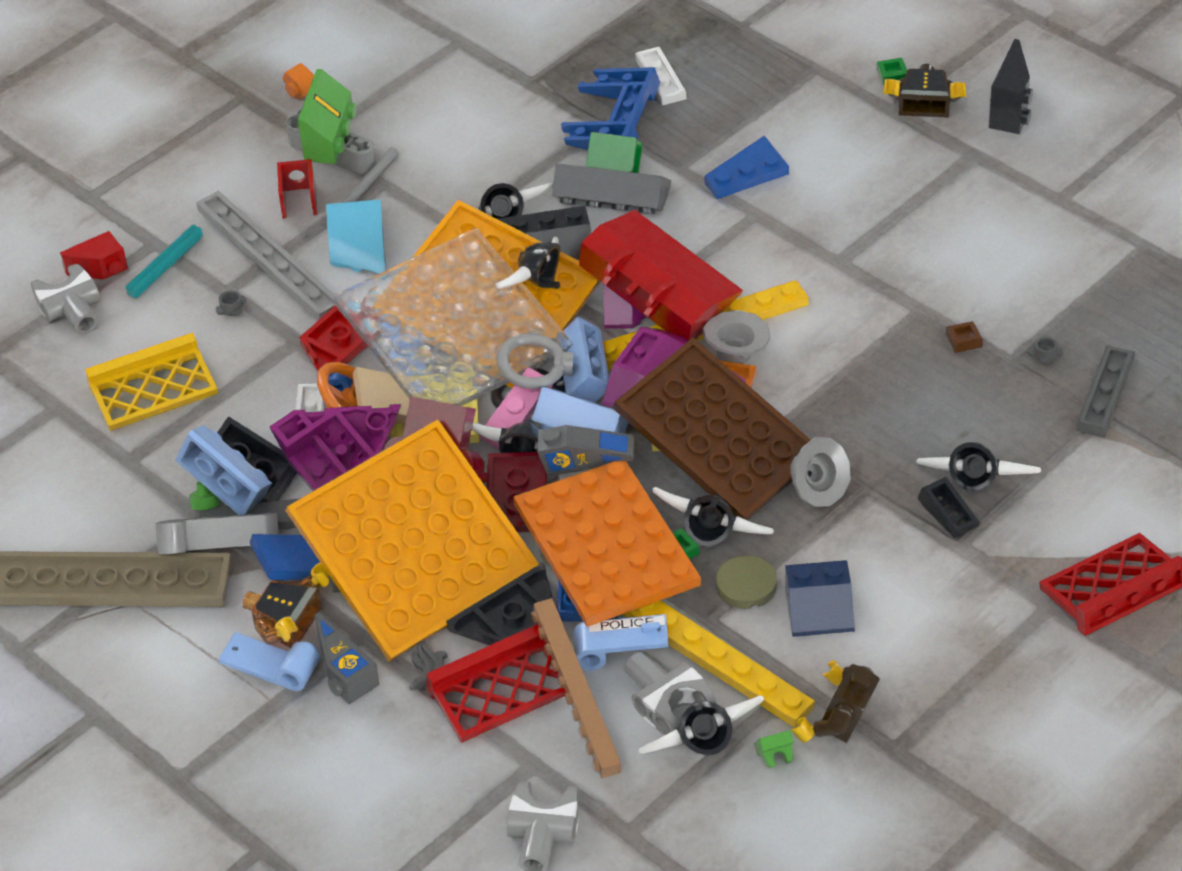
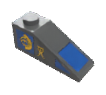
[537,425,635,476]
[315,611,380,704]

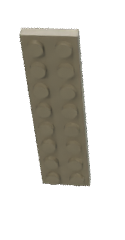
[0,551,232,607]

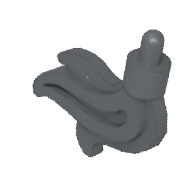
[409,639,447,690]

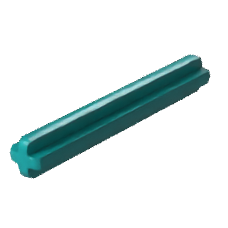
[125,224,203,298]

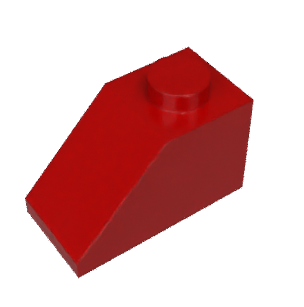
[60,231,128,280]

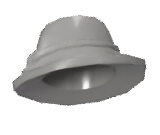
[702,310,770,364]
[790,437,851,508]

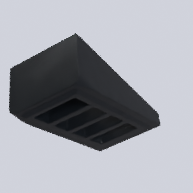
[917,477,980,538]

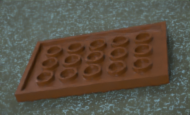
[612,338,811,520]

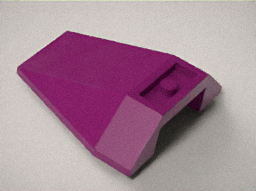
[602,327,746,409]

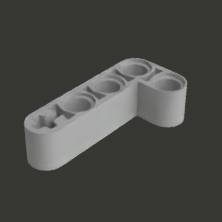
[286,103,376,174]
[155,513,279,554]

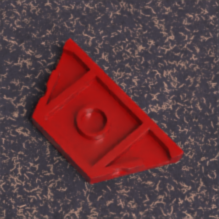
[299,305,386,377]

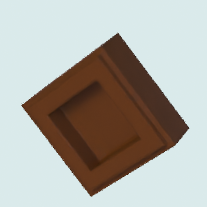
[946,321,983,353]

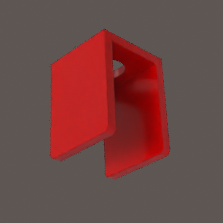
[277,159,318,219]

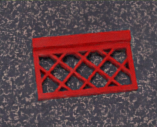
[1039,532,1182,636]
[426,624,566,743]

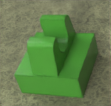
[754,730,794,768]

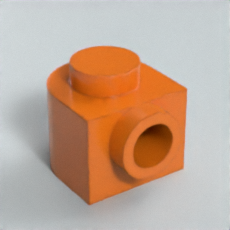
[283,63,314,100]

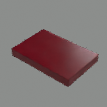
[487,452,547,533]

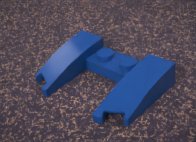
[561,67,660,150]

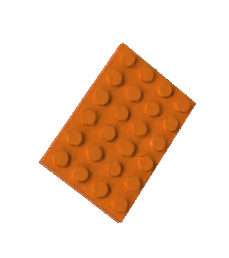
[513,461,701,627]

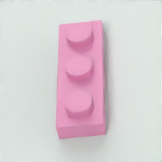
[479,367,553,449]

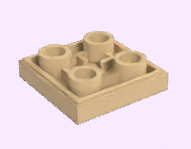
[353,367,414,423]

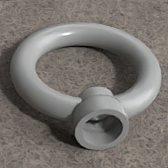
[497,333,573,389]

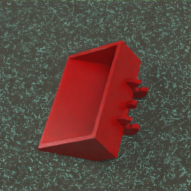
[579,210,743,341]

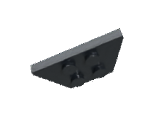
[446,563,552,645]

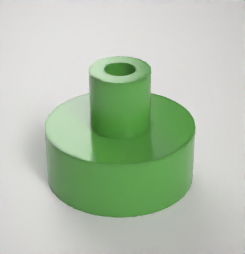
[189,482,220,510]

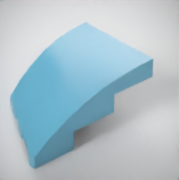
[326,199,386,278]

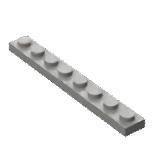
[196,190,343,320]

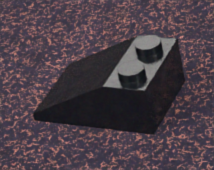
[989,39,1033,135]
[217,416,297,503]

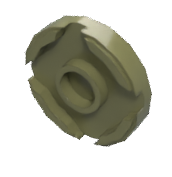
[716,556,777,609]

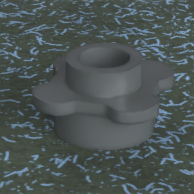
[216,290,247,316]
[1028,336,1063,365]

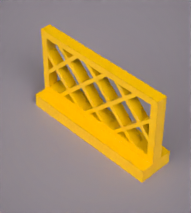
[85,332,218,431]

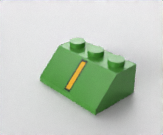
[298,69,356,164]

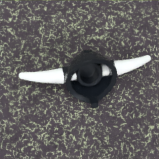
[477,183,553,219]
[496,237,561,289]
[472,420,539,453]
[916,442,1041,492]
[653,487,774,547]
[639,695,764,756]

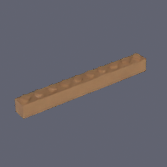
[531,598,621,779]

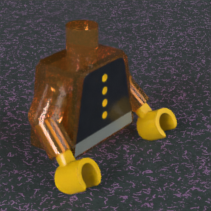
[243,562,329,648]

